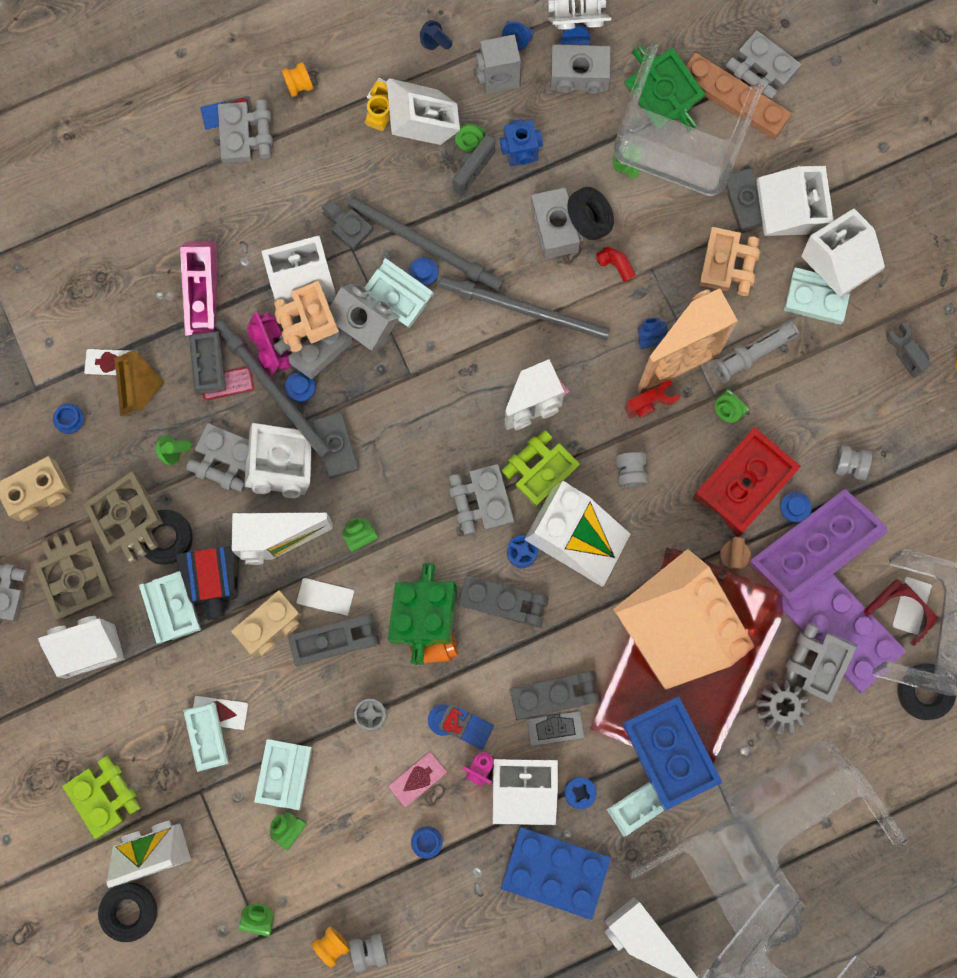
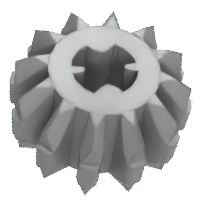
[755,681,810,735]

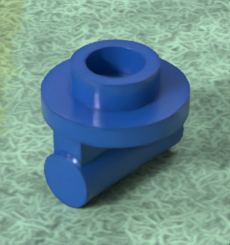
[501,21,534,51]
[560,24,591,46]
[637,318,668,349]

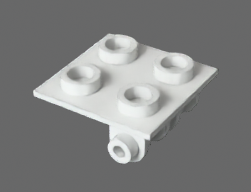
[548,0,611,29]

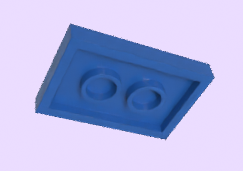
[622,696,723,811]
[501,827,611,920]

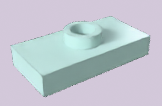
[183,702,229,772]
[606,781,664,837]

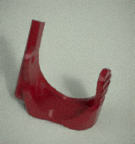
[863,579,939,646]

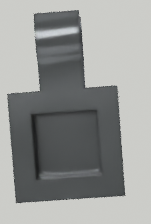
[322,199,373,252]
[886,322,931,378]

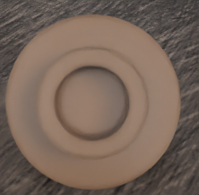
[720,537,751,571]

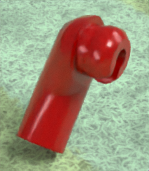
[596,246,636,282]

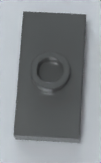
[453,134,495,196]
[723,168,763,232]
[189,331,226,395]
[313,412,359,479]

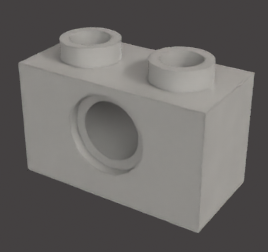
[475,34,521,94]
[551,45,611,94]
[530,187,583,260]
[330,284,400,351]

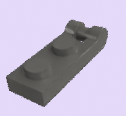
[458,575,549,628]
[288,614,380,666]
[510,671,601,720]

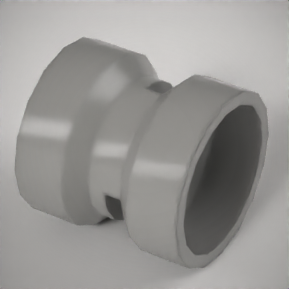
[833,445,872,481]
[616,452,649,488]
[354,698,387,731]
[350,933,388,973]

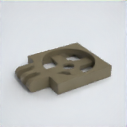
[83,471,163,564]
[33,528,115,622]

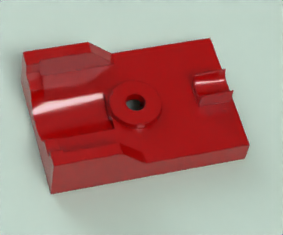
[692,427,801,537]

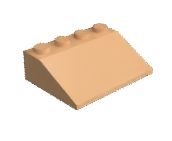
[637,288,738,394]
[613,549,755,689]

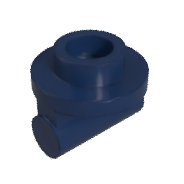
[420,20,453,50]

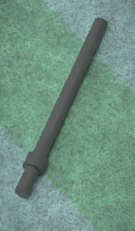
[348,197,504,292]
[438,276,610,340]
[215,319,331,459]

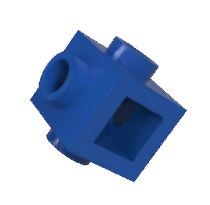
[499,119,543,167]

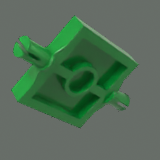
[624,45,706,133]
[388,563,457,665]

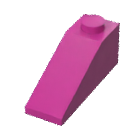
[180,241,218,336]

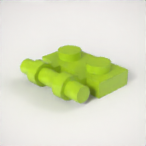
[501,430,580,508]
[62,756,141,840]

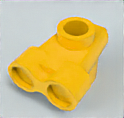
[364,81,390,131]

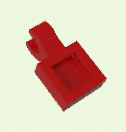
[624,380,680,419]

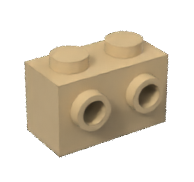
[0,456,72,522]
[231,590,303,658]

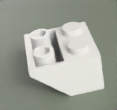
[387,79,460,145]
[756,166,834,236]
[801,209,885,298]
[261,236,336,304]
[505,359,564,430]
[38,616,125,679]
[493,759,558,825]

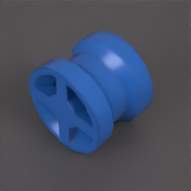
[507,535,538,569]
[564,777,597,809]

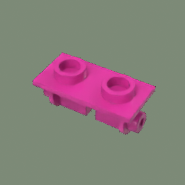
[247,312,292,377]
[462,752,493,787]

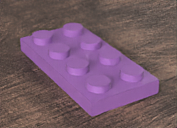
[750,489,888,606]
[773,574,906,693]

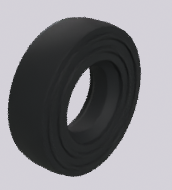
[567,187,614,240]
[140,510,193,565]
[897,663,956,720]
[98,883,157,942]

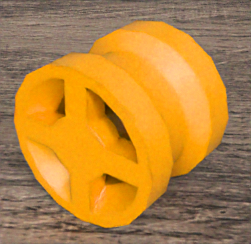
[281,62,313,97]
[311,926,350,968]

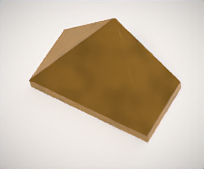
[114,351,164,416]

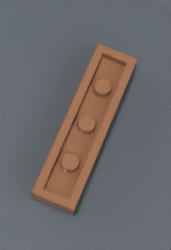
[686,52,792,140]

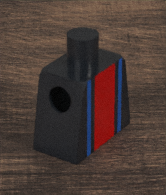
[176,546,239,620]

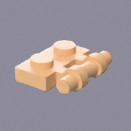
[699,227,760,296]
[274,280,339,352]

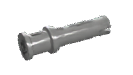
[711,320,799,383]

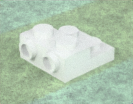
[245,423,311,499]

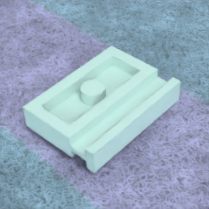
[364,258,435,328]
[783,267,850,325]
[139,571,202,644]
[254,739,313,810]

